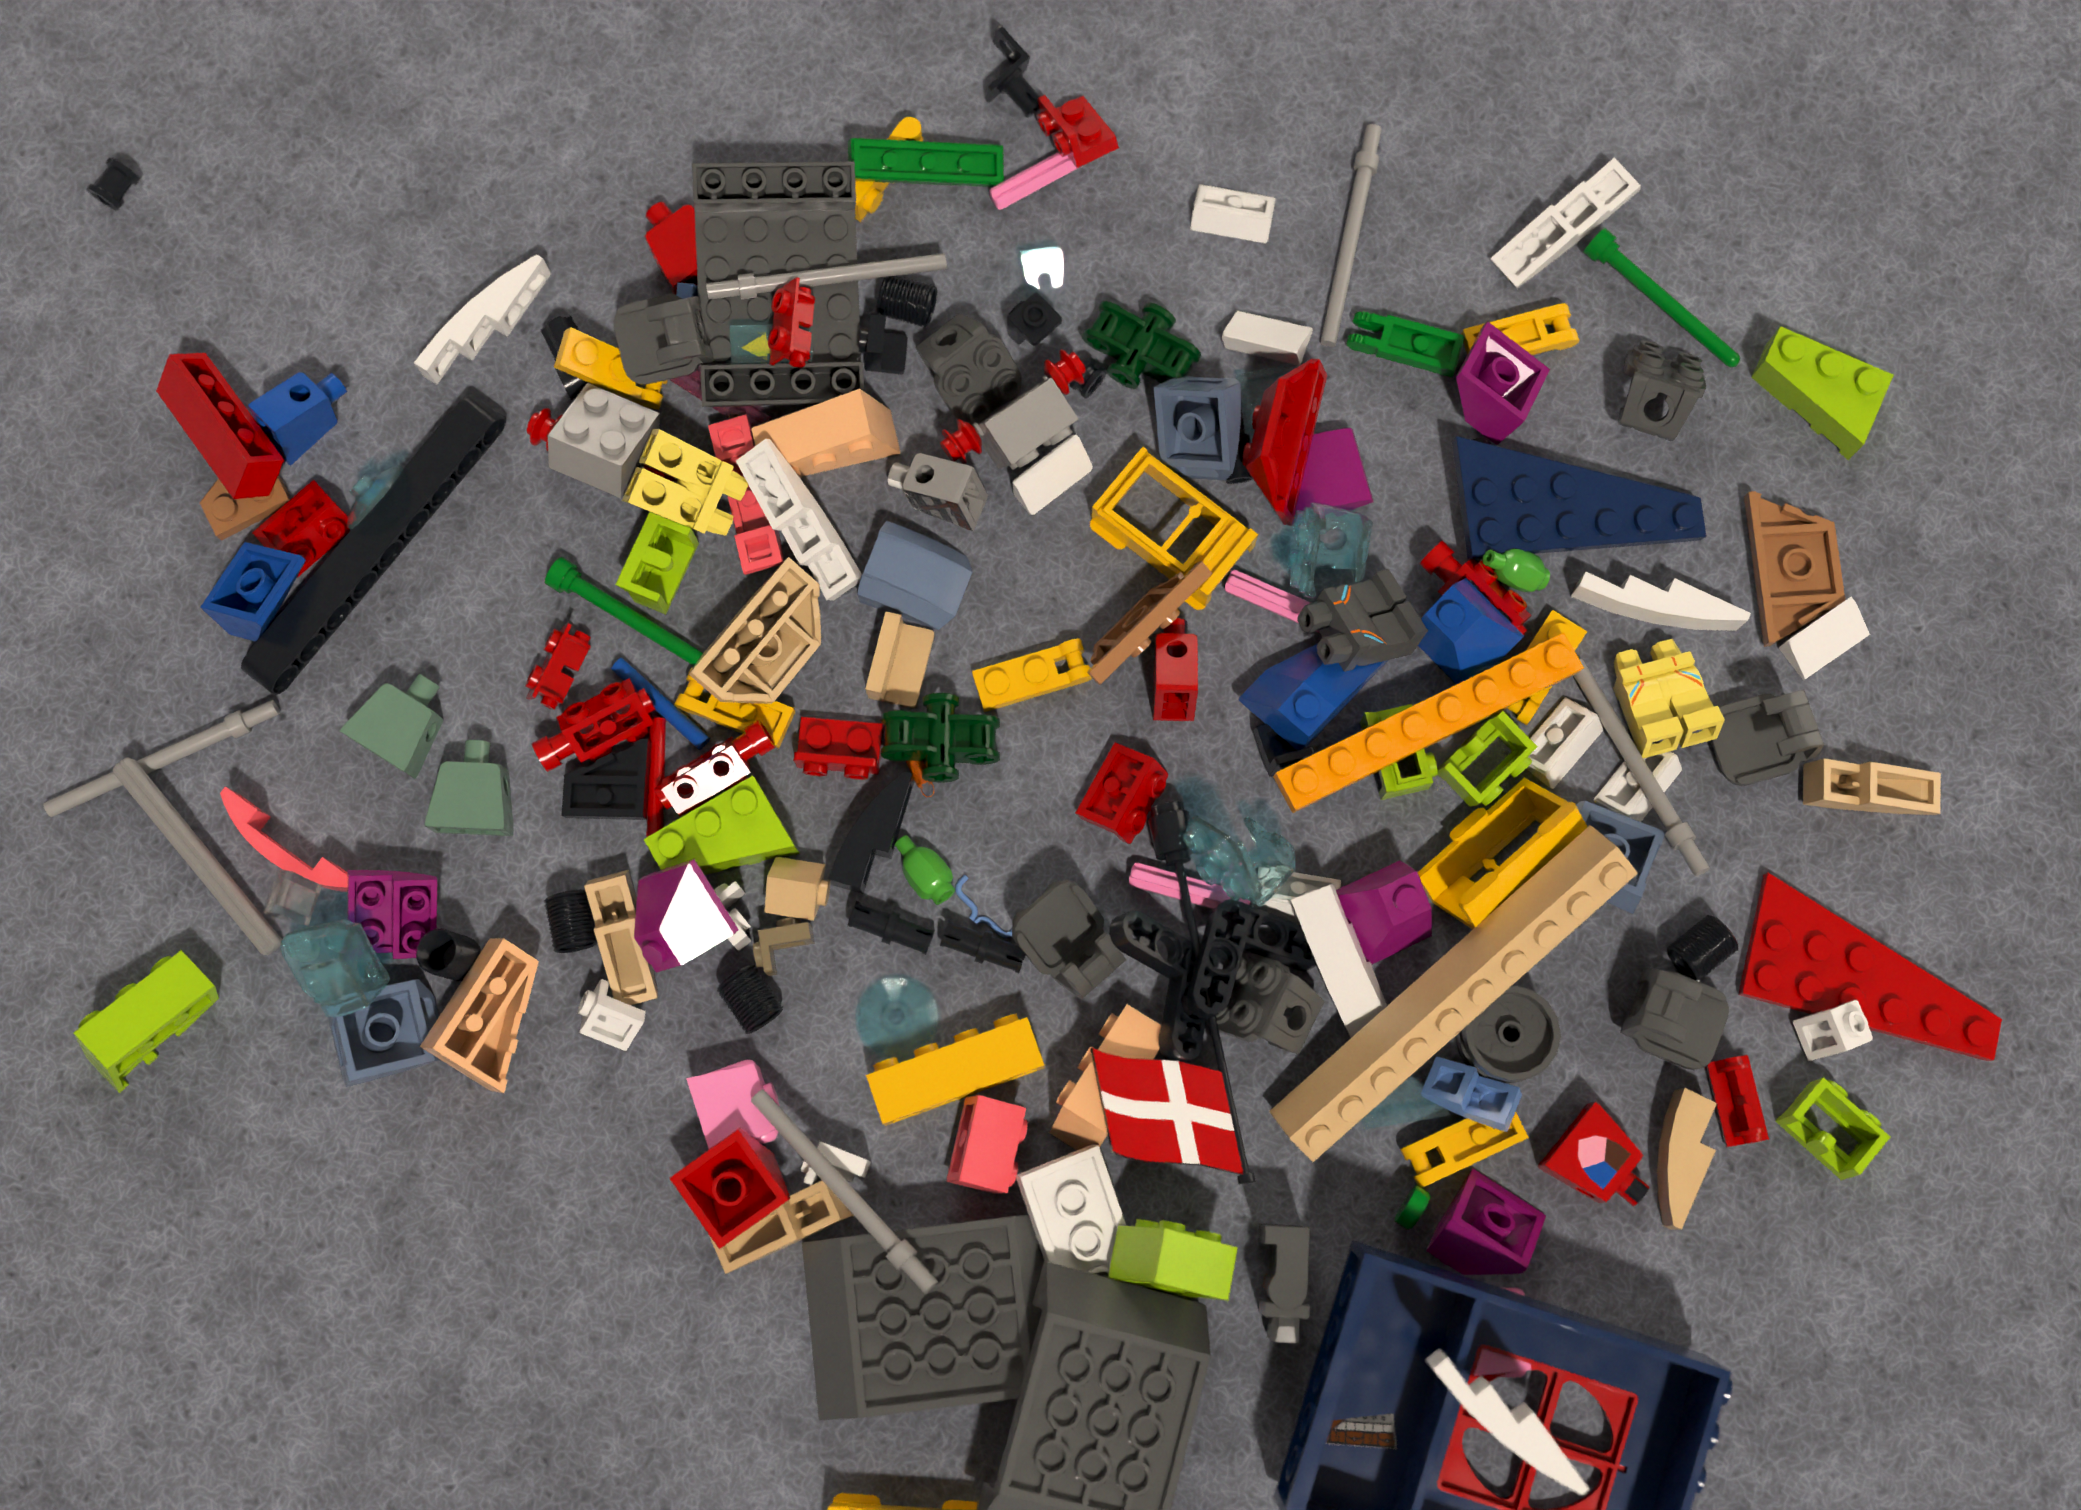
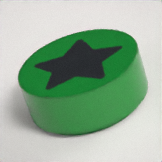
[1394,1185,1431,1230]

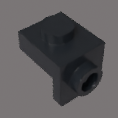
[1007,291,1062,346]
[858,314,908,375]
[1253,724,1315,777]

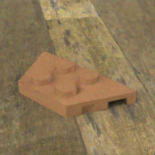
[1744,491,1845,647]
[1087,561,1213,685]

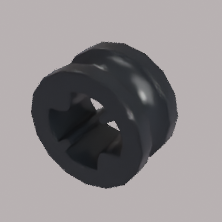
[1069,358,1107,399]

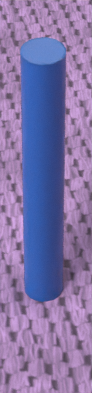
[611,658,710,750]

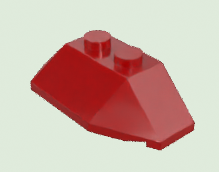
[1243,358,1327,526]

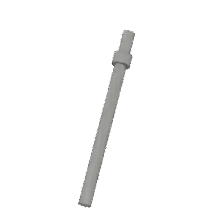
[1320,124,1382,347]
[706,253,947,300]
[1573,659,1710,877]
[43,700,280,817]
[751,1089,938,1294]

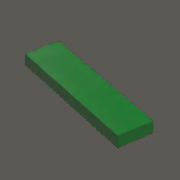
[848,138,1004,187]

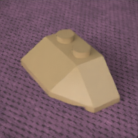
[689,557,821,704]

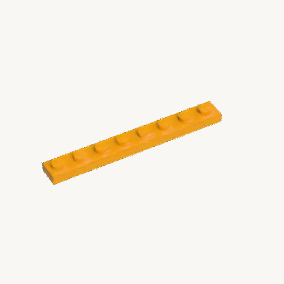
[1273,632,1584,813]

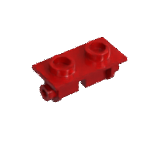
[768,277,815,368]
[525,623,591,710]
[1706,1055,1769,1147]

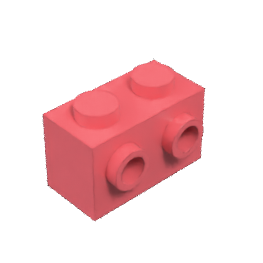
[946,1095,1028,1194]

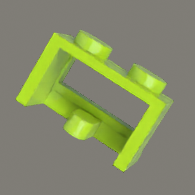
[615,512,699,615]
[1360,704,1438,800]
[1437,711,1537,807]
[1775,1077,1891,1180]

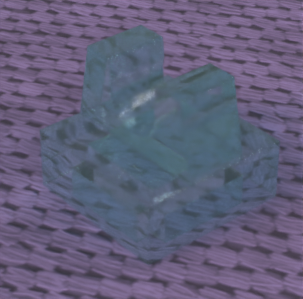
[1019,246,1063,290]

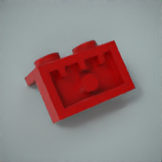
[1037,95,1119,168]
[252,480,355,577]
[793,717,884,780]
[1075,742,1168,844]

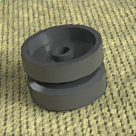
[1456,985,1561,1084]

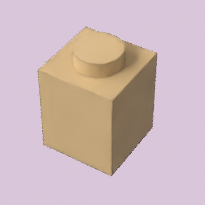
[764,857,830,921]

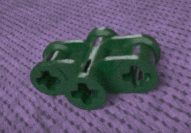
[1082,301,1201,389]
[881,693,1000,783]

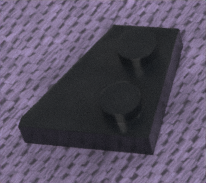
[561,739,652,820]

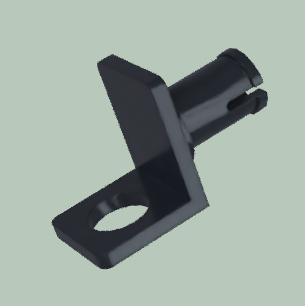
[985,25,1041,118]

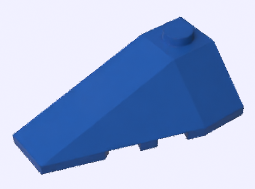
[1238,643,1388,751]

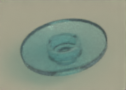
[346,465,403,530]
[855,976,939,1060]

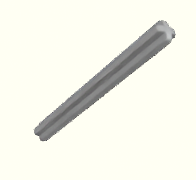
[113,757,283,955]

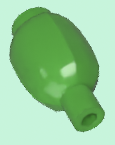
[1483,549,1550,592]
[895,835,956,905]

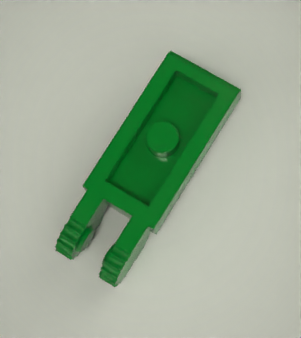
[1346,311,1465,378]

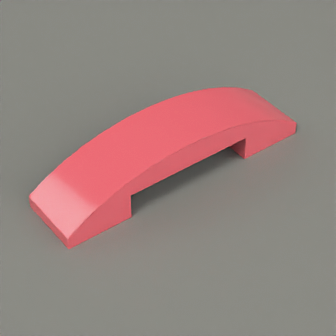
[708,414,784,575]
[220,787,348,893]

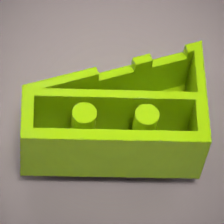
[1751,326,1894,460]
[643,775,800,875]
[73,950,219,1094]

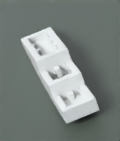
[1491,157,1641,288]
[414,254,551,384]
[736,439,862,600]
[1571,572,1751,631]
[1291,884,1387,1038]
[1425,1349,1589,1495]

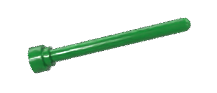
[1583,228,1740,367]
[545,557,703,666]

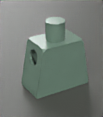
[340,674,443,779]
[425,740,514,836]

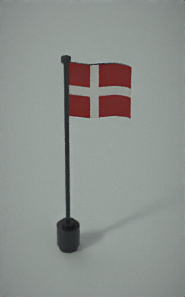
[1091,801,1256,1185]

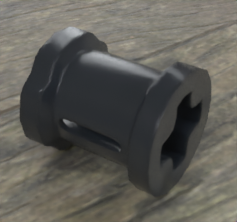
[86,158,140,211]

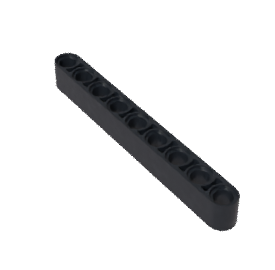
[241,394,506,695]

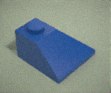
[200,542,306,642]
[1418,578,1524,684]

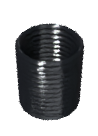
[877,276,937,328]
[544,890,597,953]
[1667,915,1738,982]
[416,929,481,981]
[717,965,783,1034]

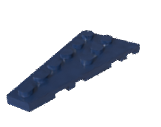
[1452,436,1707,559]

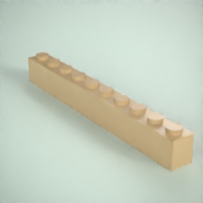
[1269,825,1638,1162]

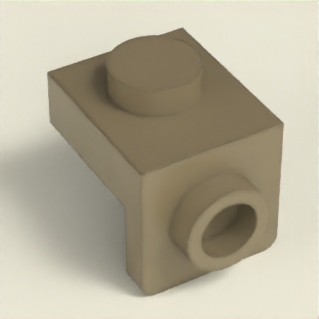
[753,917,815,976]

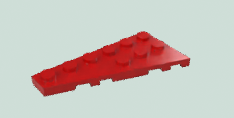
[1738,872,2002,1061]

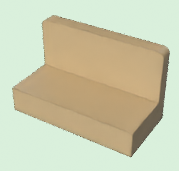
[865,611,935,708]

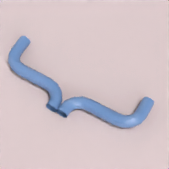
[955,875,1012,938]

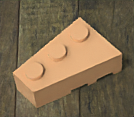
[751,389,901,478]
[420,938,539,1093]
[1049,1004,1161,1150]

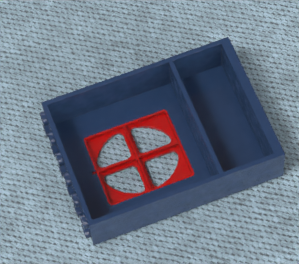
[1273,1240,1733,1510]

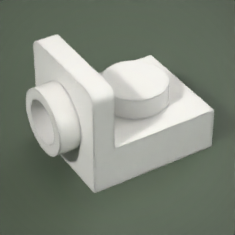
[714,881,751,952]
[577,979,646,1051]
[1792,1000,1873,1061]
[801,1142,871,1185]

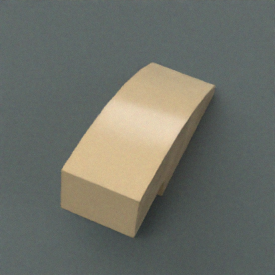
[1803,758,1941,815]
[584,870,658,1005]
[1657,1088,1717,1230]
[709,1181,854,1274]

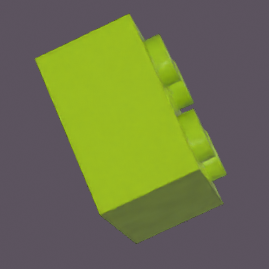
[1108,1219,1238,1301]

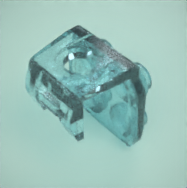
[1287,503,1373,598]
[1183,815,1296,907]
[280,919,390,1017]

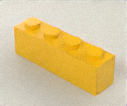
[866,1014,1045,1126]

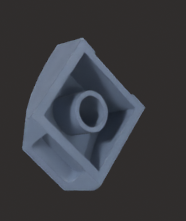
[1154,376,1241,481]
[857,521,972,630]
[1576,801,1666,914]
[327,979,439,1087]

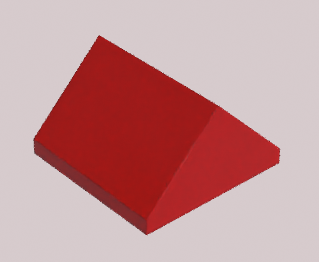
[669,1127,790,1249]

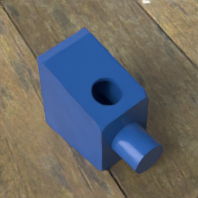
[248,372,347,466]

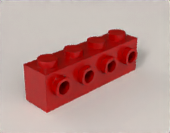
[156,353,284,499]

